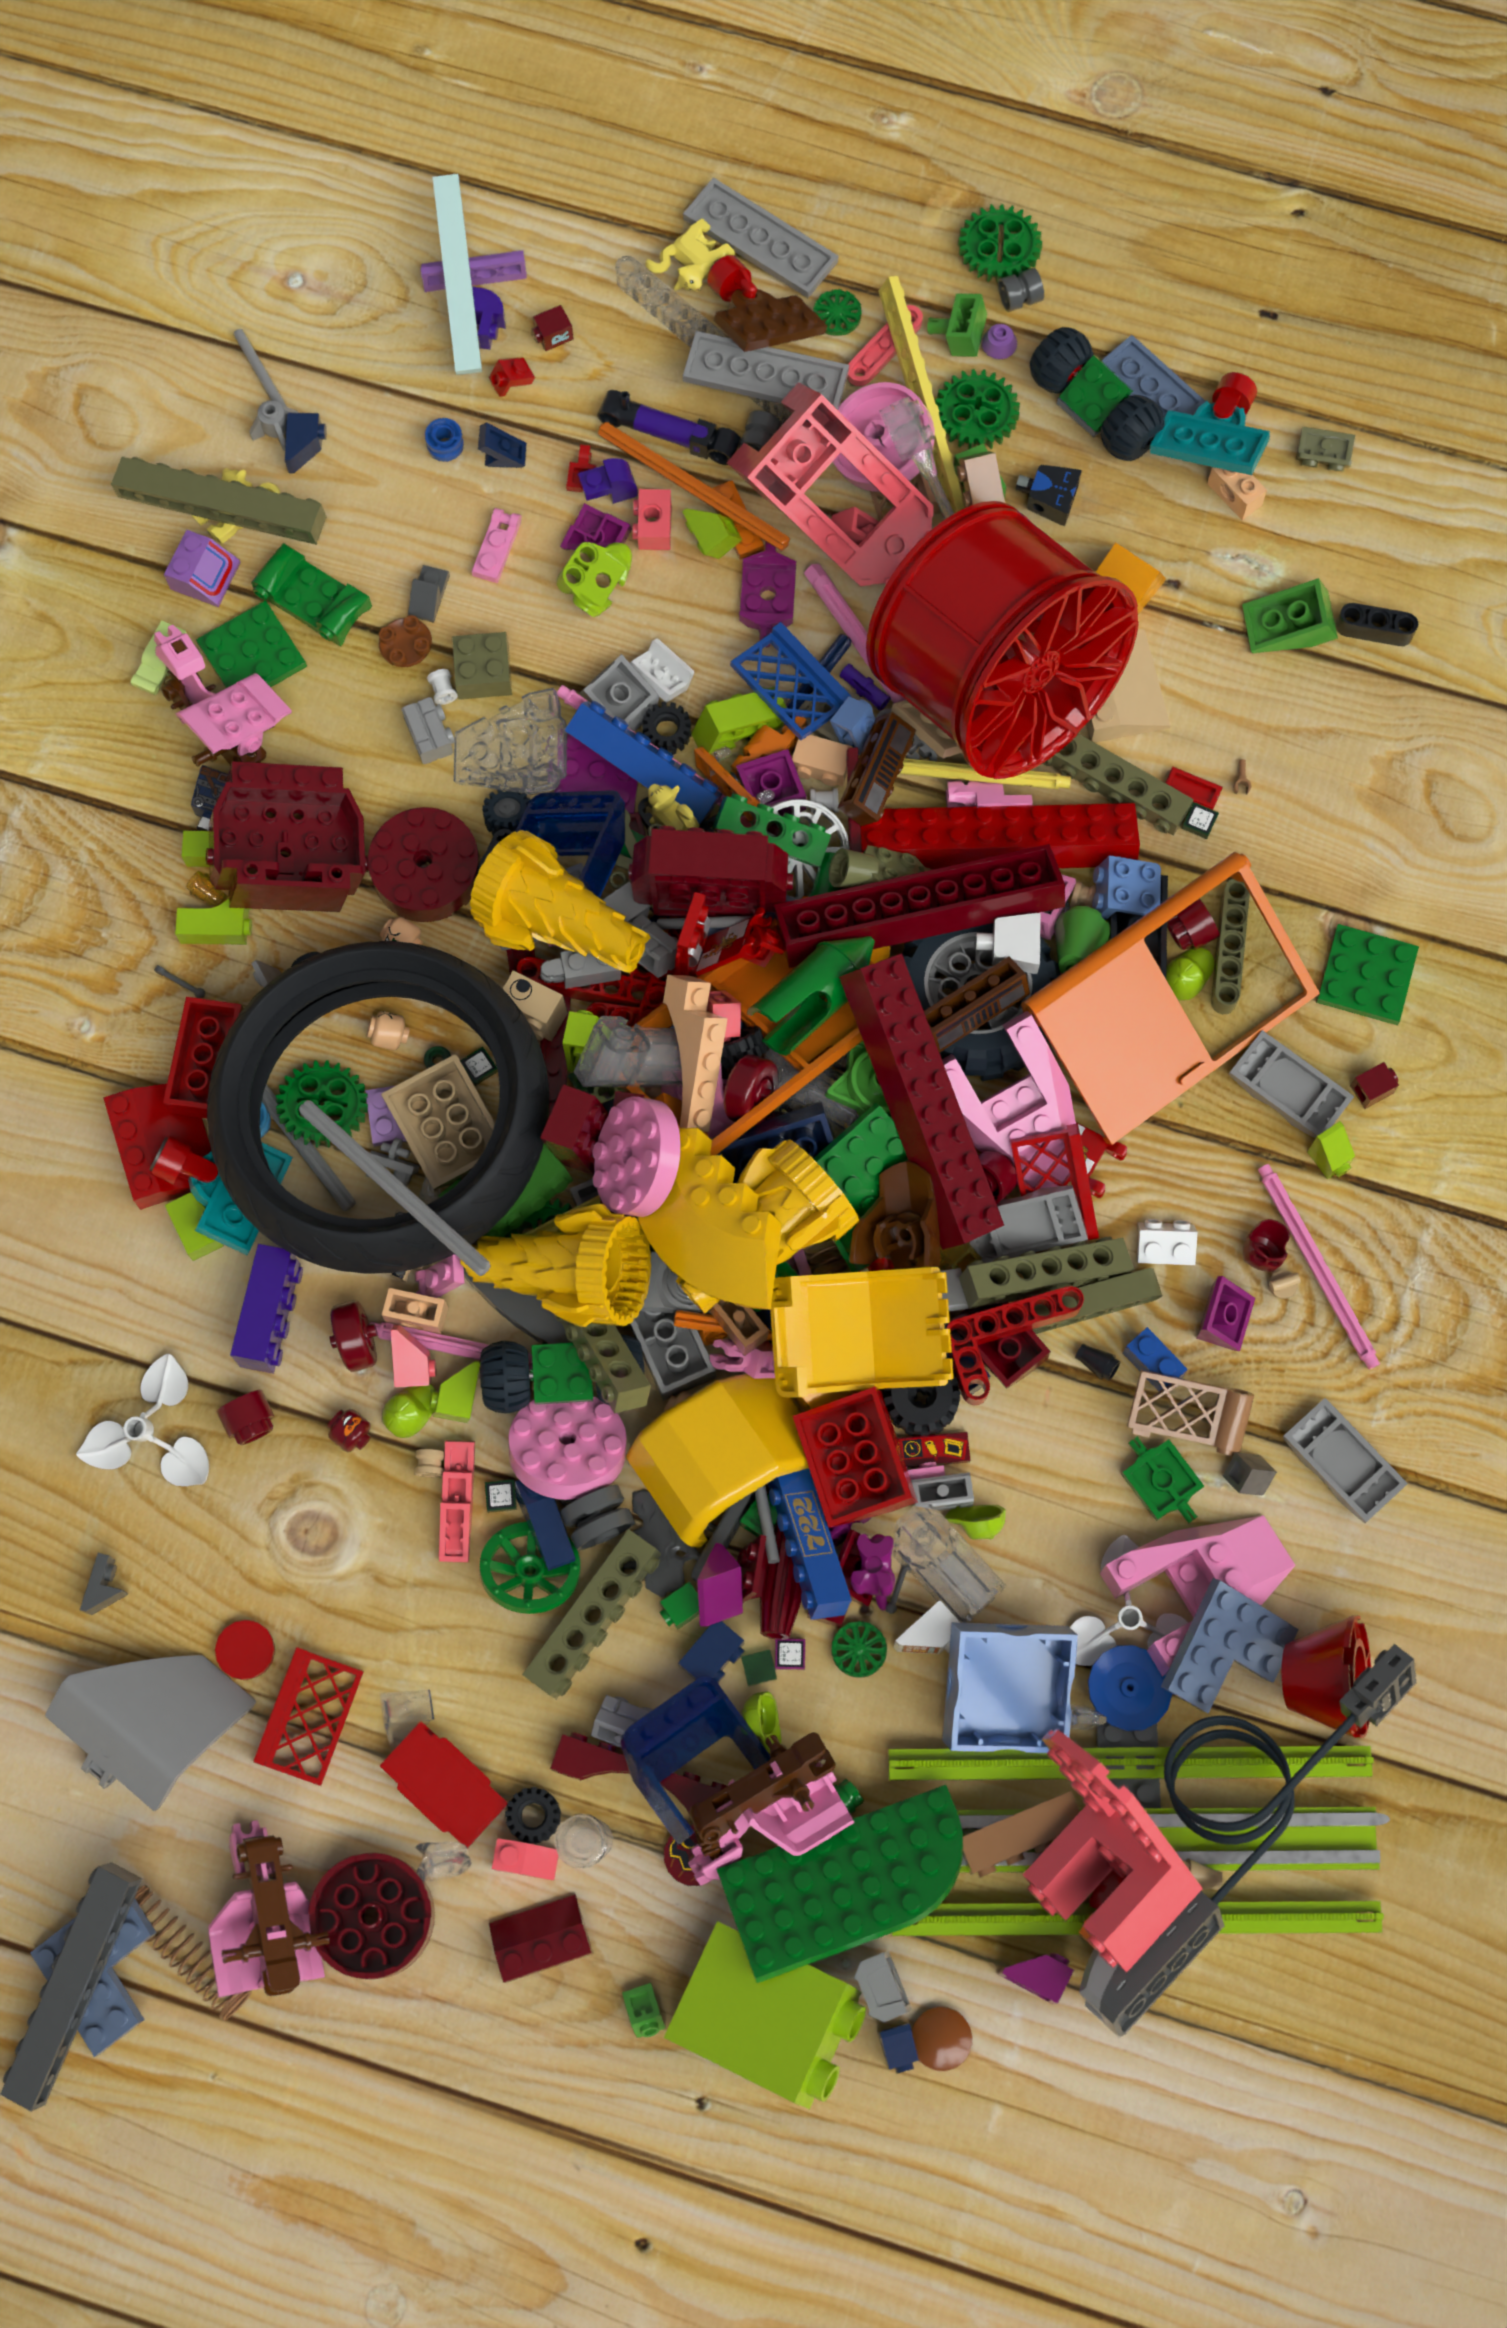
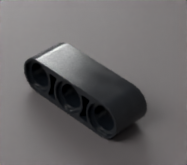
[1336,603,1419,646]

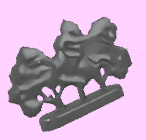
[615,1490,756,1597]

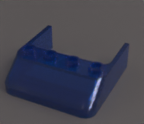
[515,790,625,898]
[620,1676,771,1845]

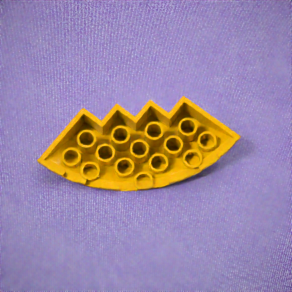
[637,1128,782,1310]

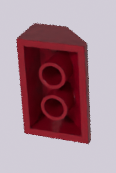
[950,1302,1051,1389]
[489,1894,594,1983]

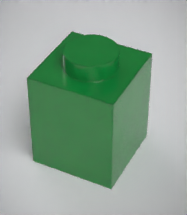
[659,1582,699,1630]

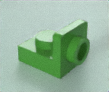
[622,1983,666,2038]

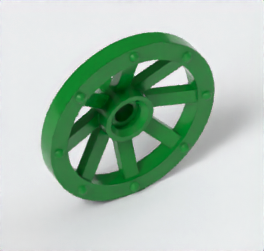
[480,1522,580,1614]

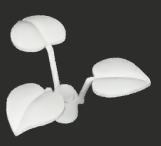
[76,1354,209,1486]
[1070,1535,1188,1666]

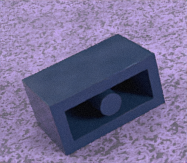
[678,1621,745,1689]

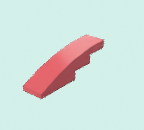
[439,1440,475,1563]

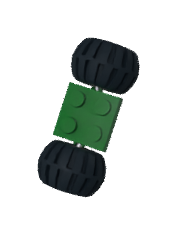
[1030,327,1165,461]
[480,1334,645,1414]

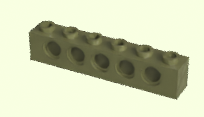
[1042,733,1194,836]
[959,1237,1134,1309]
[554,1314,651,1414]
[522,1529,661,1699]

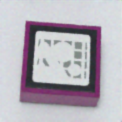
[775,1639,805,1670]

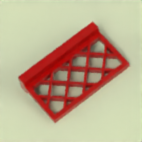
[1010,1123,1099,1240]
[253,1647,364,1786]

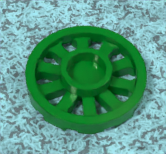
[813,289,862,336]
[831,1621,887,1678]

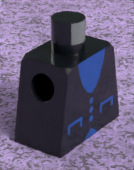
[1015,465,1082,526]

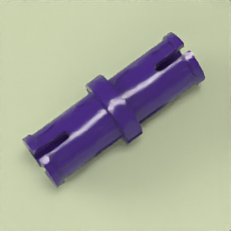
[839,664,891,711]

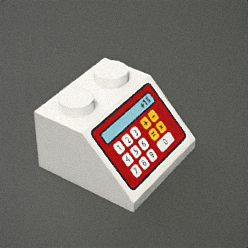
[893,1600,960,1654]

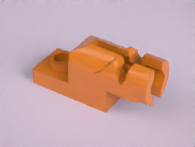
[730,716,807,779]

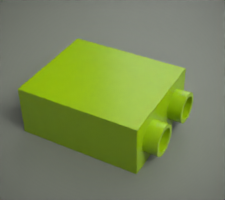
[664,1921,866,2109]

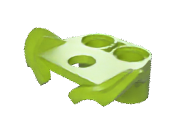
[557,542,632,617]

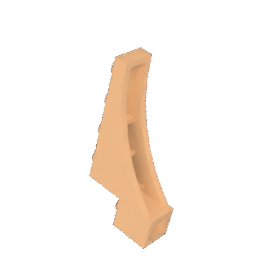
[663,975,727,1132]

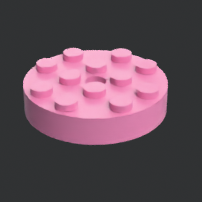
[833,382,935,492]
[593,1096,680,1217]
[509,1396,626,1500]

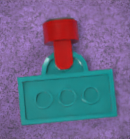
[1150,372,1270,475]
[149,1135,293,1255]

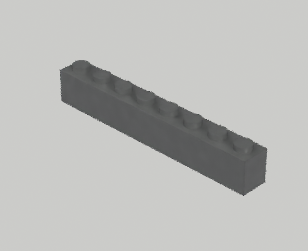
[0,1862,142,2112]

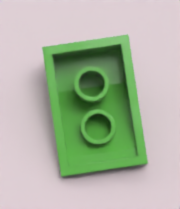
[1242,578,1338,653]

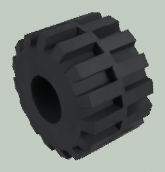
[884,1376,960,1436]

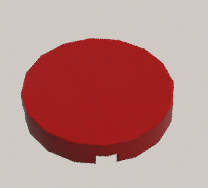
[215,1620,276,1681]

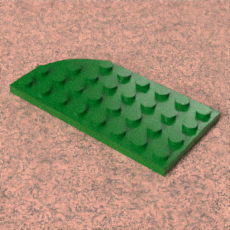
[717,1784,963,1983]

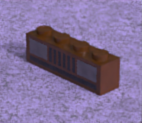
[837,712,916,826]
[924,956,1030,1053]

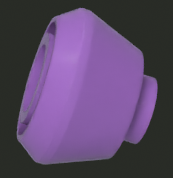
[982,324,1017,359]

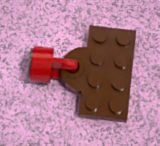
[707,255,828,352]

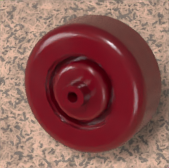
[724,1054,779,1126]
[329,1300,378,1372]

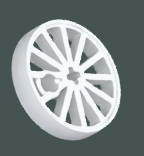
[751,799,850,900]

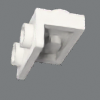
[630,638,694,703]
[1137,1219,1198,1265]

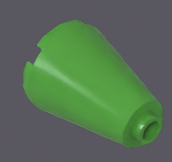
[1054,906,1110,974]

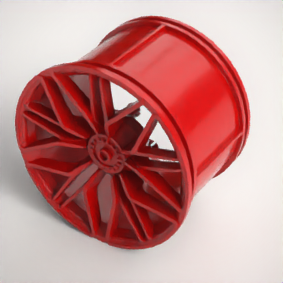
[866,501,1139,779]

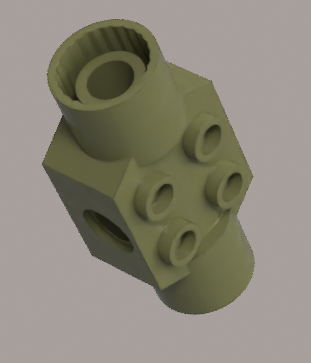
[829,845,933,889]

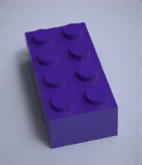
[230,1244,303,1374]

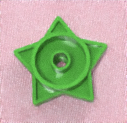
[824,1041,893,1120]

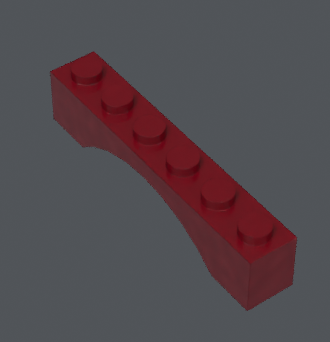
[550,1731,727,1815]

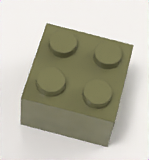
[452,632,512,700]

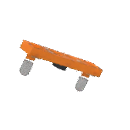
[694,747,775,821]

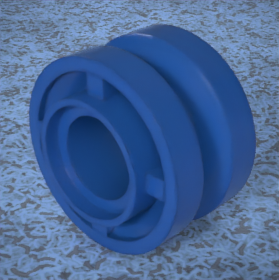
[425,418,464,462]

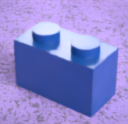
[1122,1327,1188,1391]

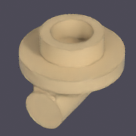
[1269,1270,1301,1299]

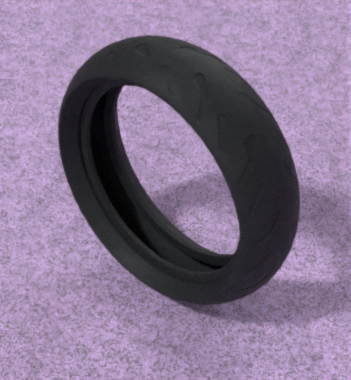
[207,941,550,1274]

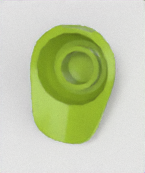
[1166,947,1215,1000]
[382,1384,436,1438]
[943,1505,1005,1540]
[741,1691,782,1757]

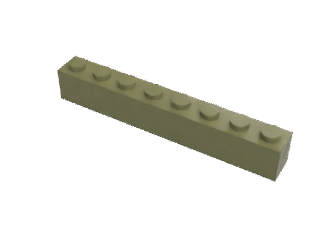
[111,457,327,545]

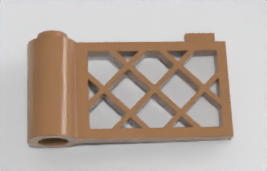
[1127,1369,1254,1456]

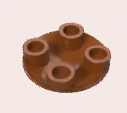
[379,615,432,667]
[912,2007,972,2071]

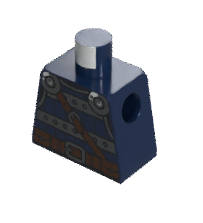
[191,765,228,831]

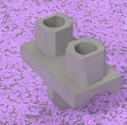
[366,1138,420,1187]

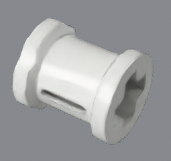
[427,669,458,705]
[810,788,838,813]

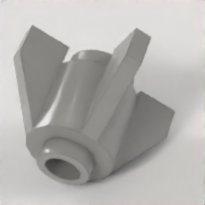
[249,400,298,451]

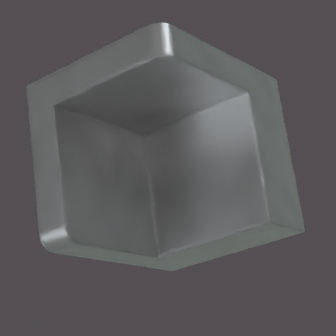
[1223,1452,1277,1496]

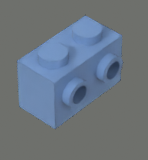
[830,696,876,756]

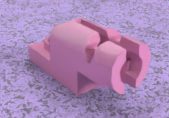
[946,780,1033,807]
[710,1339,775,1378]

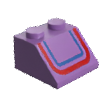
[164,530,241,607]

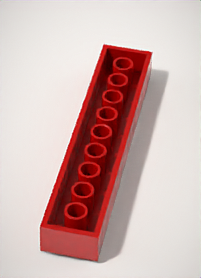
[860,803,1140,869]

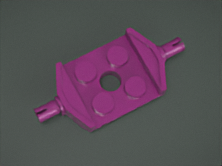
[739,542,796,648]

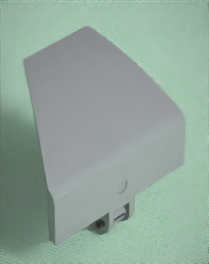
[45,1655,256,1811]

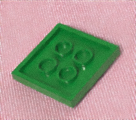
[196,600,307,688]
[1316,924,1419,1026]
[813,1103,908,1217]

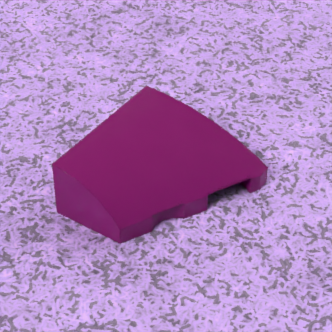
[560,503,632,550]

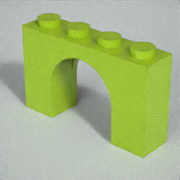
[175,831,253,945]

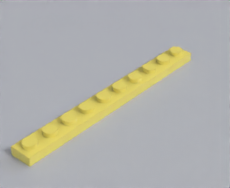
[878,276,965,519]

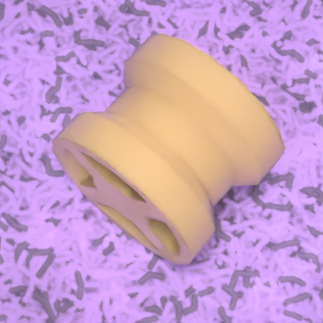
[1070,881,1096,908]
[414,1449,445,1478]

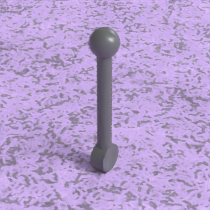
[154,965,205,998]
[886,1555,913,1614]

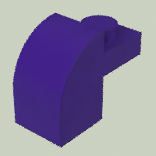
[472,287,506,350]
[578,458,638,504]

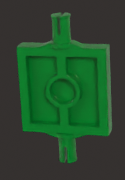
[1121,1436,1204,1524]

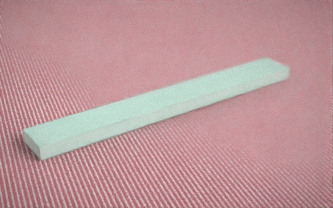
[432,174,482,375]

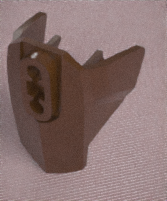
[849,1161,940,1270]

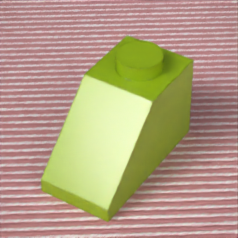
[1307,1121,1355,1179]
[430,1361,480,1423]

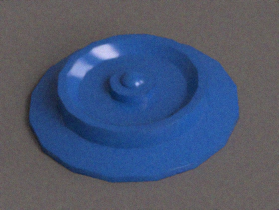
[1088,1645,1172,1731]

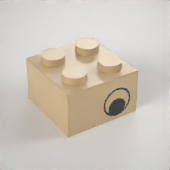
[503,971,568,1042]

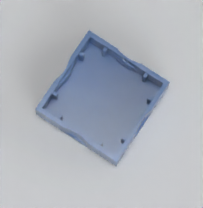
[942,1622,1078,1753]

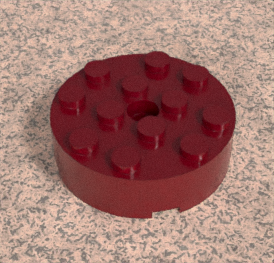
[368,807,481,922]
[308,1853,435,1980]

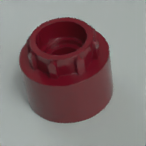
[1167,898,1220,951]
[978,1151,1017,1204]
[216,1390,275,1445]

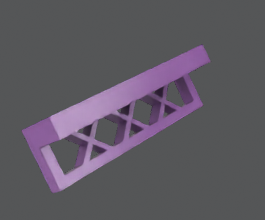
[421,250,527,292]

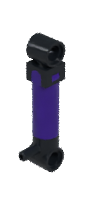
[597,390,741,465]

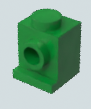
[740,1493,778,1537]

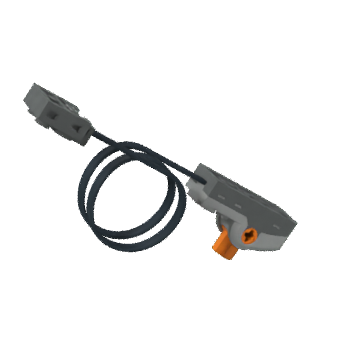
[1079,1644,1417,2038]

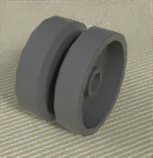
[560,1485,636,1551]

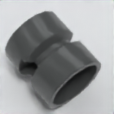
[998,268,1044,312]
[739,410,781,452]

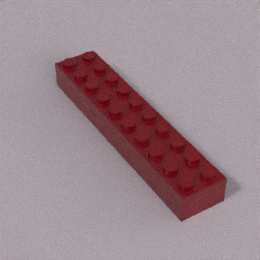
[774,844,1065,968]
[839,953,1004,1250]

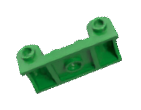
[251,543,372,647]

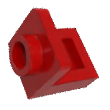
[489,357,535,397]
[742,926,785,968]

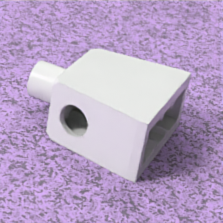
[976,913,1041,974]

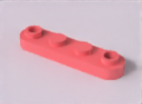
[847,305,923,387]

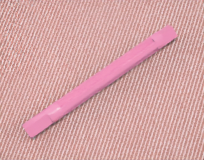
[804,564,905,703]

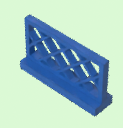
[730,622,852,741]

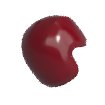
[1242,1219,1290,1272]

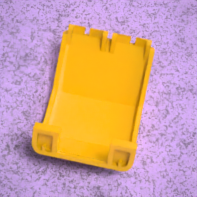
[770,1267,954,1398]
[626,1373,809,1548]

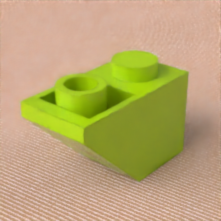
[682,508,742,559]

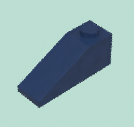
[515,1480,576,1571]

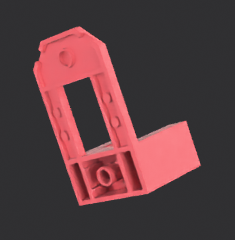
[727,382,934,586]
[1023,1730,1203,1973]

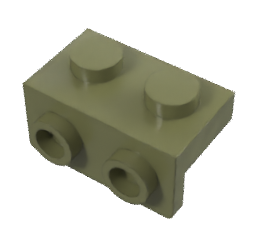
[1296,427,1355,472]

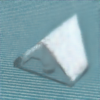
[380,1690,434,1752]

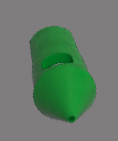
[747,936,875,1056]

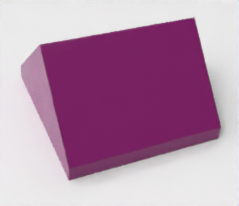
[1196,1276,1255,1351]
[697,1543,743,1627]

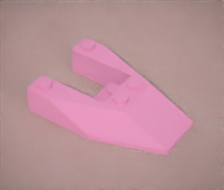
[942,1011,1076,1194]
[1100,1515,1296,1676]

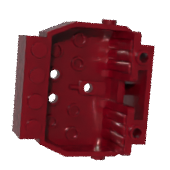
[206,761,369,912]
[629,826,793,917]

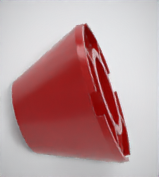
[1281,1615,1372,1738]

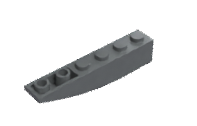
[454,1254,573,1344]

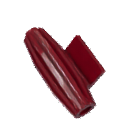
[737,1524,802,1640]

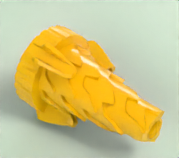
[470,830,651,973]
[676,1139,859,1314]
[460,1204,651,1327]

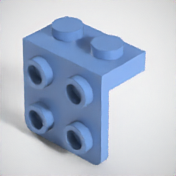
[1092,856,1161,921]

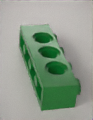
[712,794,831,868]

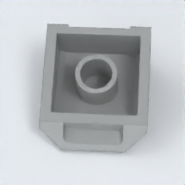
[579,654,660,732]
[854,1950,912,2022]

